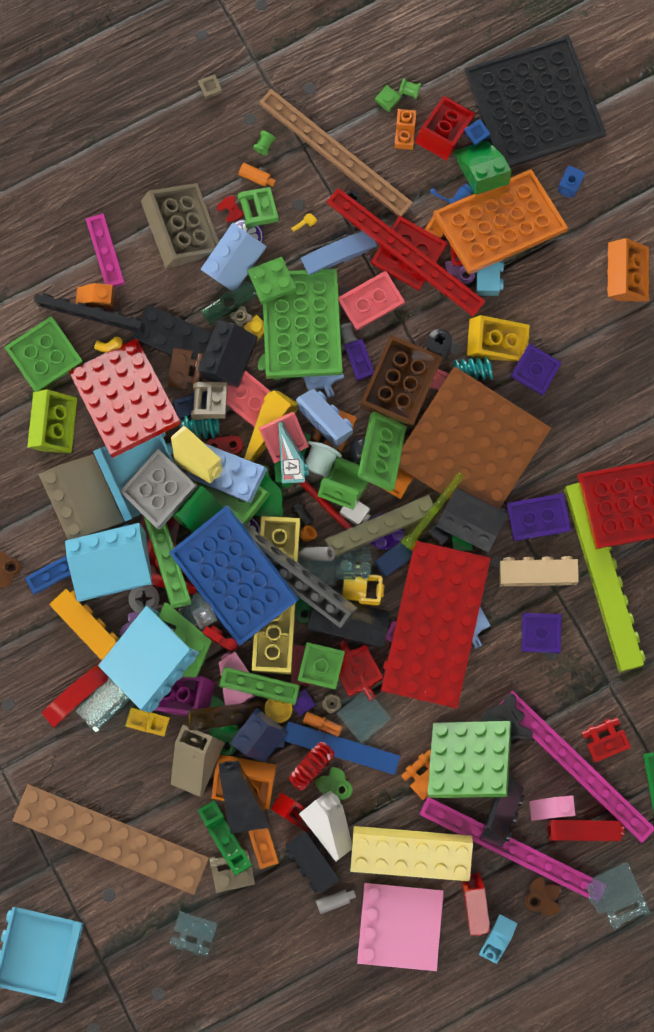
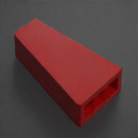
[547,820,624,842]

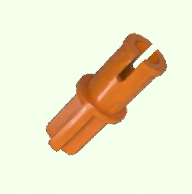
[303,712,342,737]

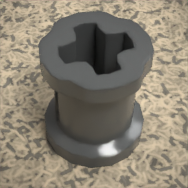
[340,323,358,346]

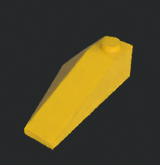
[244,390,298,462]

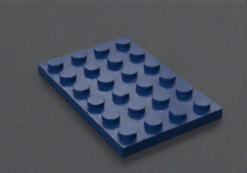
[169,506,299,646]

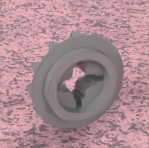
[129,585,160,613]

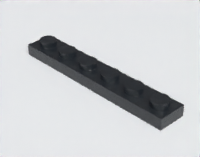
[34,293,146,334]

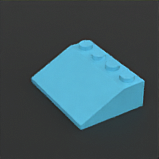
[65,523,152,602]

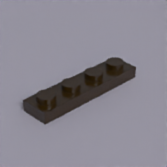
[187,701,265,731]

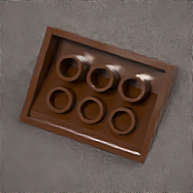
[360,335,443,426]

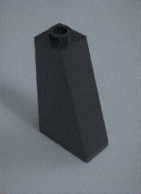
[219,761,270,834]

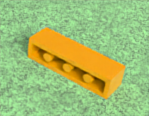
[49,589,119,660]

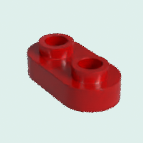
[206,436,243,455]

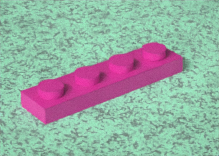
[86,214,125,287]

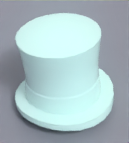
[304,441,342,478]

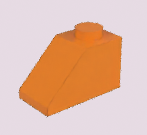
[76,283,115,309]

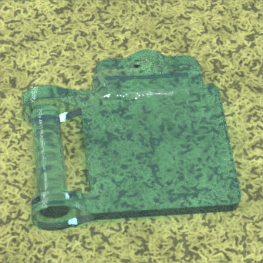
[587,862,650,930]

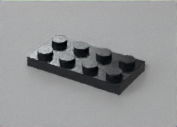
[131,304,212,367]

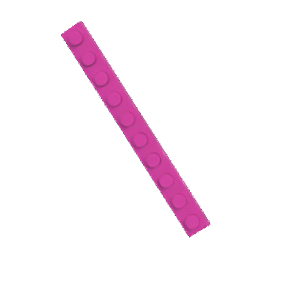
[499,691,654,843]
[419,797,606,903]

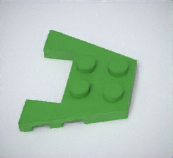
[159,603,212,678]

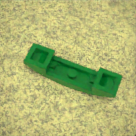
[197,801,252,876]

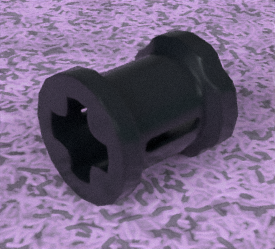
[426,523,451,547]

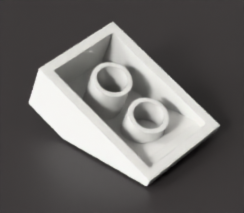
[299,790,352,861]

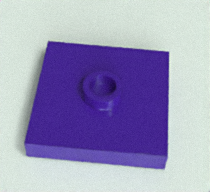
[510,343,562,396]
[521,613,562,654]

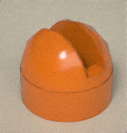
[300,525,317,542]

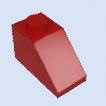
[271,793,311,833]

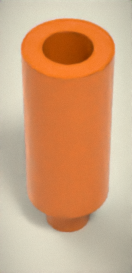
[238,163,276,187]

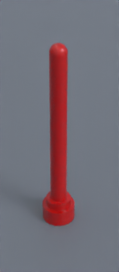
[298,479,353,530]

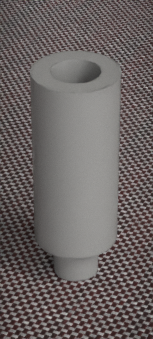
[298,547,335,561]
[316,890,356,914]

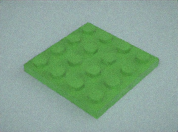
[428,721,512,798]

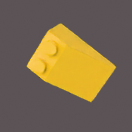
[467,315,530,362]

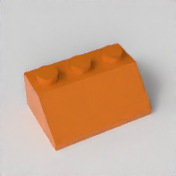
[607,238,649,302]
[211,754,277,809]

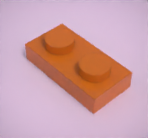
[248,828,279,869]

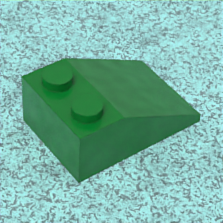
[453,140,511,195]

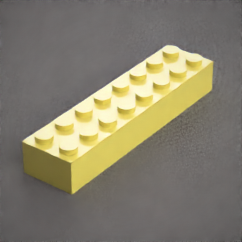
[252,516,300,675]

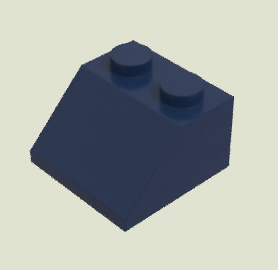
[230,708,288,762]

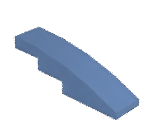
[301,232,377,276]

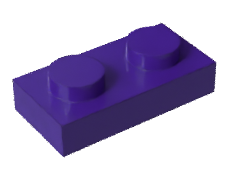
[344,339,374,381]

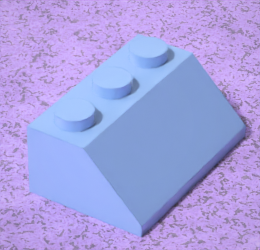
[201,223,267,293]
[296,389,353,449]

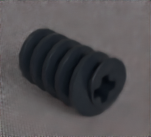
[427,329,452,360]

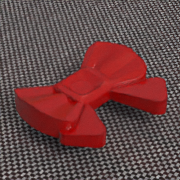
[217,195,244,222]

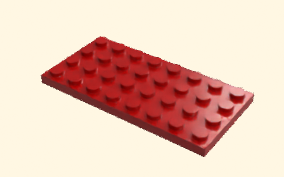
[381,541,491,709]

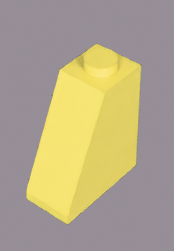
[171,426,223,483]

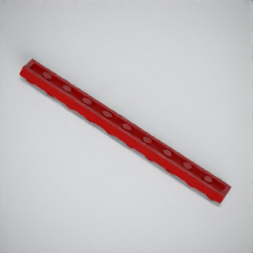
[326,188,486,317]

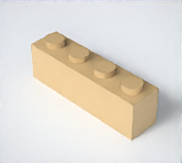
[499,556,579,587]

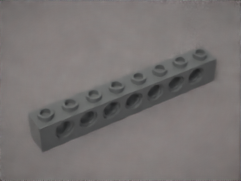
[238,518,358,628]

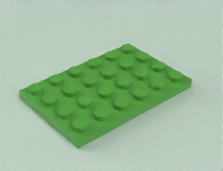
[263,269,342,379]

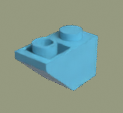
[476,261,504,296]
[479,914,518,964]

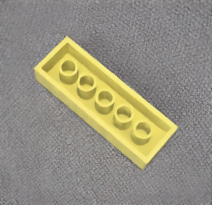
[350,826,473,881]

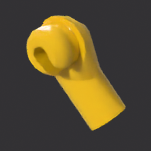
[94,337,123,353]

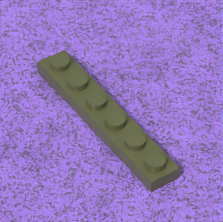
[325,495,437,558]

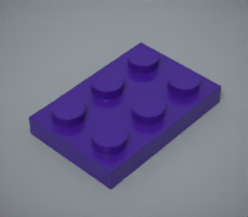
[506,493,571,542]

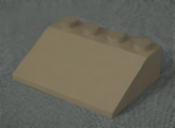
[141,183,219,268]
[39,454,125,540]

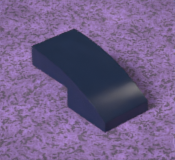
[172,391,207,419]
[374,538,414,577]

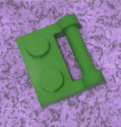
[238,187,278,229]

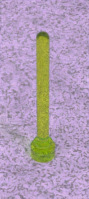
[400,473,464,551]

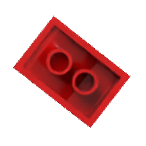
[415,96,475,161]

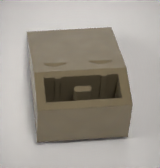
[171,725,225,797]

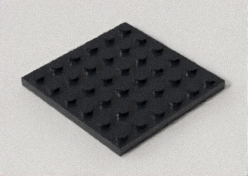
[464,35,607,168]

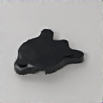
[481,694,533,741]

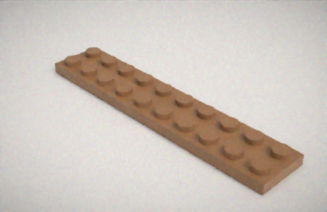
[12,784,209,895]

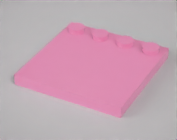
[357,883,443,971]

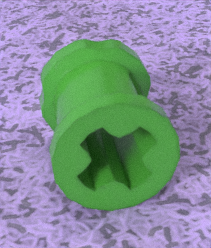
[399,78,421,100]
[253,131,276,156]

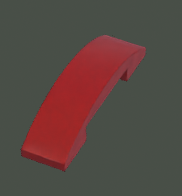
[42,662,111,728]

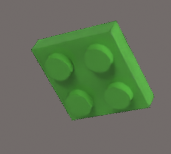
[247,257,296,304]
[298,643,345,690]

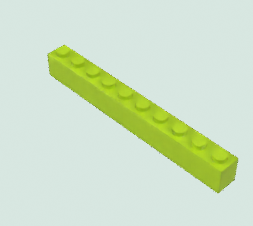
[564,483,646,673]

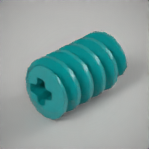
[453,357,493,381]
[180,416,219,439]

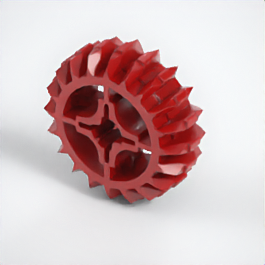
[289,742,335,791]

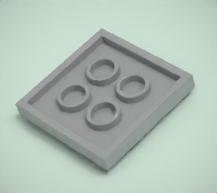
[120,449,198,530]

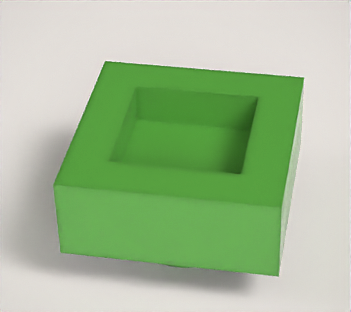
[375,85,401,112]

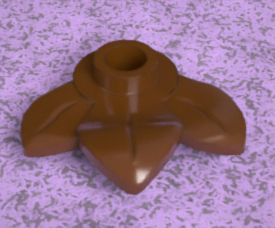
[0,551,22,589]
[524,877,561,916]

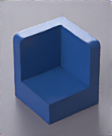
[464,119,490,146]

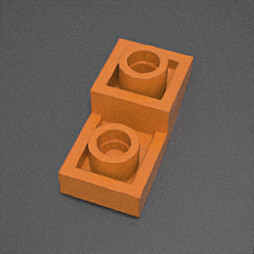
[394,109,416,150]

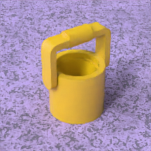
[342,574,384,605]

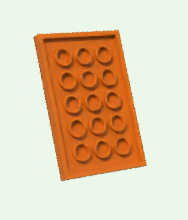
[433,169,568,275]

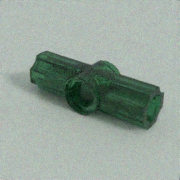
[201,282,257,326]

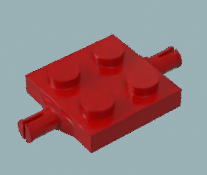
[339,641,384,701]

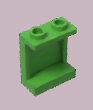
[318,457,369,510]

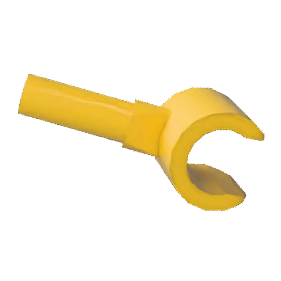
[291,213,317,232]

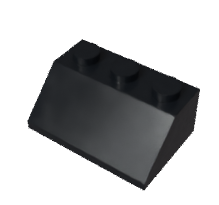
[198,320,258,388]
[437,487,508,552]
[480,775,525,847]
[285,831,340,894]

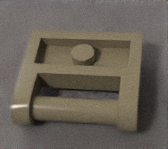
[191,382,227,420]
[209,849,255,893]

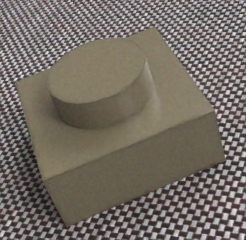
[198,74,222,99]

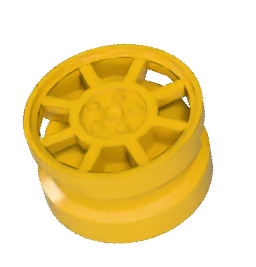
[265,699,292,724]

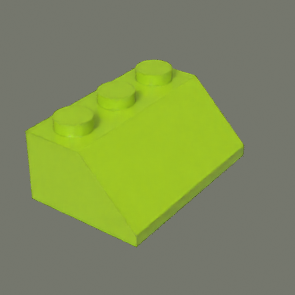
[27,390,77,454]

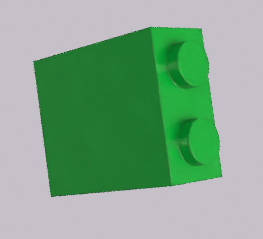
[172,486,224,534]

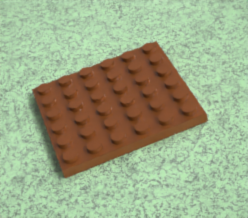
[399,366,551,508]

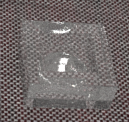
[192,603,217,629]

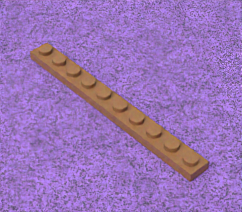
[259,89,413,217]

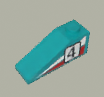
[279,422,309,483]

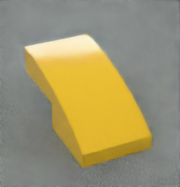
[125,707,169,737]

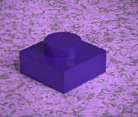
[292,689,316,716]

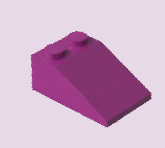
[153,676,215,717]

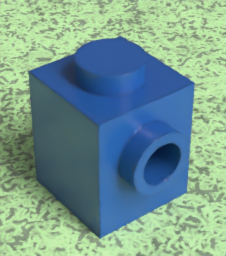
[557,165,585,198]

